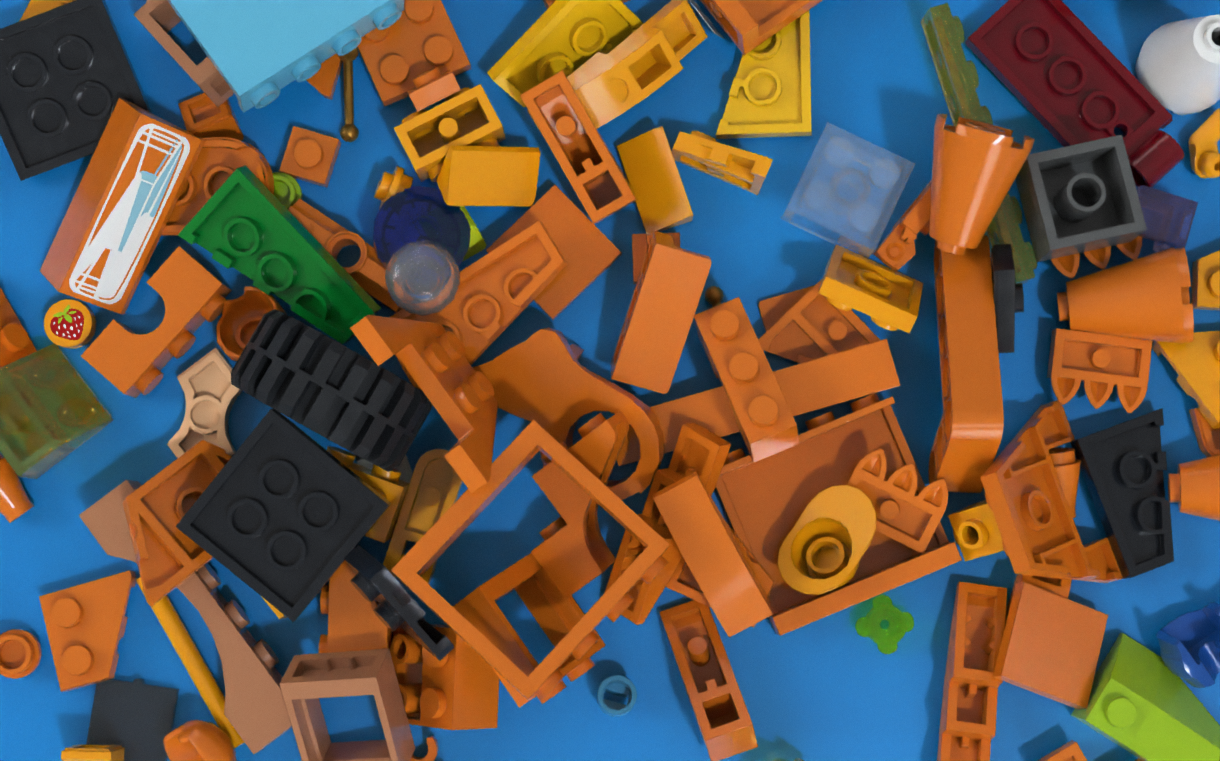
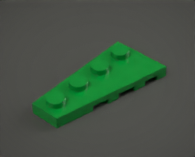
[178,166,381,344]

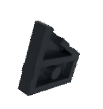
[344,545,454,661]

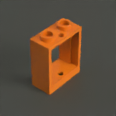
[453,553,606,708]

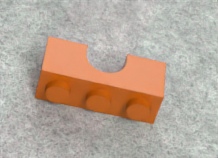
[81,246,232,398]
[694,297,799,462]

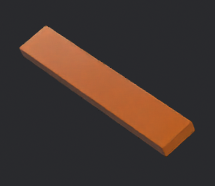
[606,339,901,466]

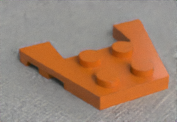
[350,315,498,493]
[980,400,1123,583]

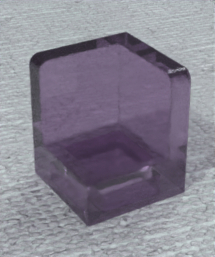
[1137,185,1198,252]

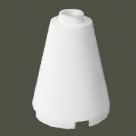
[1135,15,1220,115]

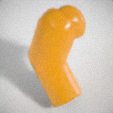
[1188,108,1220,179]

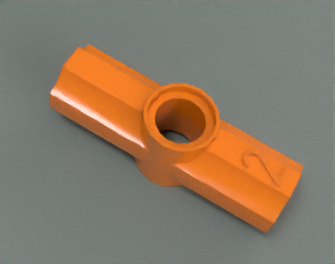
[288,198,421,313]

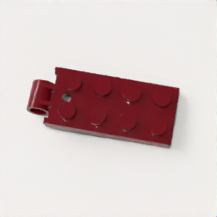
[964,0,1184,191]

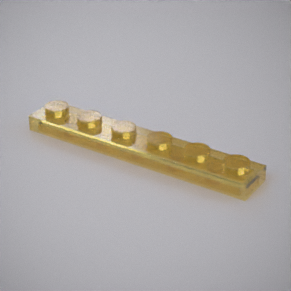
[921,3,1037,284]

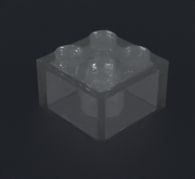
[781,122,915,258]

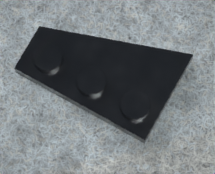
[1070,408,1174,579]

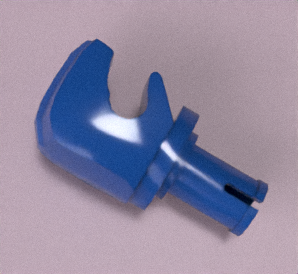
[1156,602,1220,688]

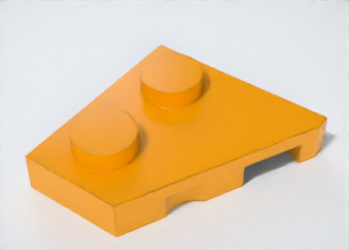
[672,131,773,195]

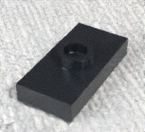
[991,244,1024,353]

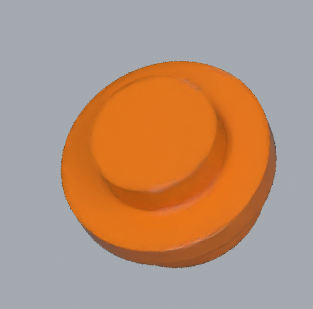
[0,629,42,679]

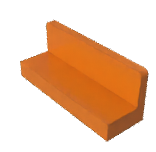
[610,230,712,394]

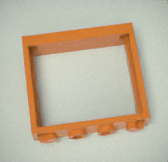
[391,419,670,701]

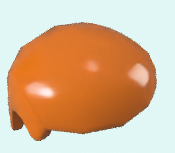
[216,286,287,361]
[163,719,237,761]

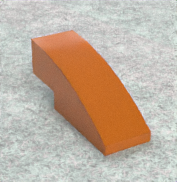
[652,471,773,637]

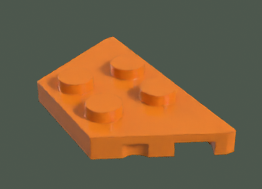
[123,440,232,607]

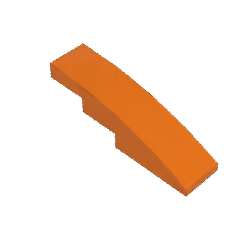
[604,422,731,625]
[937,581,1007,761]

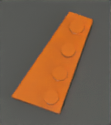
[390,221,568,407]

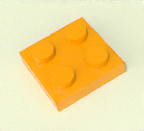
[818,244,923,333]

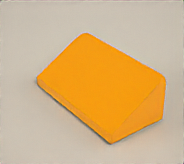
[616,126,693,234]
[436,145,541,207]

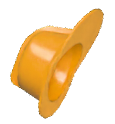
[778,485,877,594]

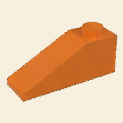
[520,71,638,224]
[659,600,758,761]

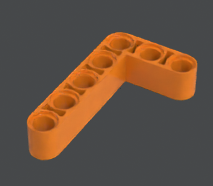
[928,235,1004,493]

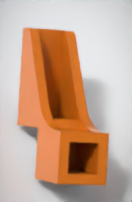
[531,411,629,599]

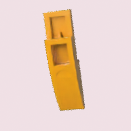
[527,0,708,134]

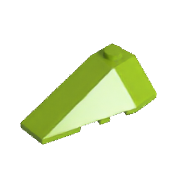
[1071,633,1220,761]

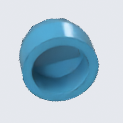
[597,675,637,717]

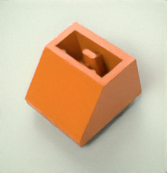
[391,624,499,730]

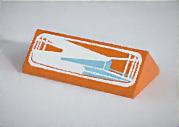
[40,98,205,314]

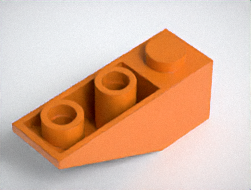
[319,561,393,657]

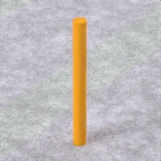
[136,577,245,748]

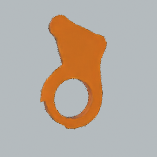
[473,327,664,500]

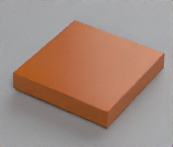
[486,185,622,320]
[993,582,1108,709]

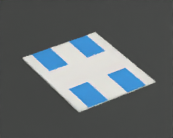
[689,0,724,39]

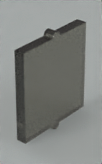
[86,678,179,761]

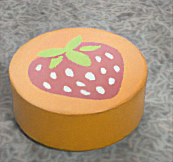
[44,299,96,349]

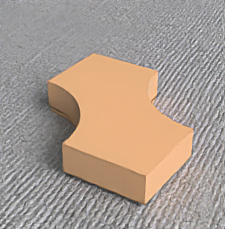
[167,347,242,458]

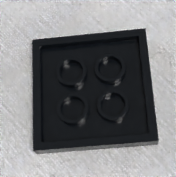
[0,0,152,181]
[176,409,391,622]

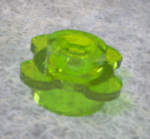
[855,595,914,654]

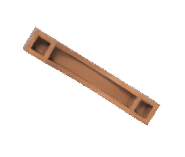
[79,479,292,754]

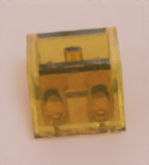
[0,343,114,479]

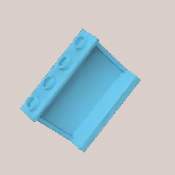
[167,0,404,112]

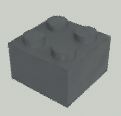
[1015,135,1147,262]

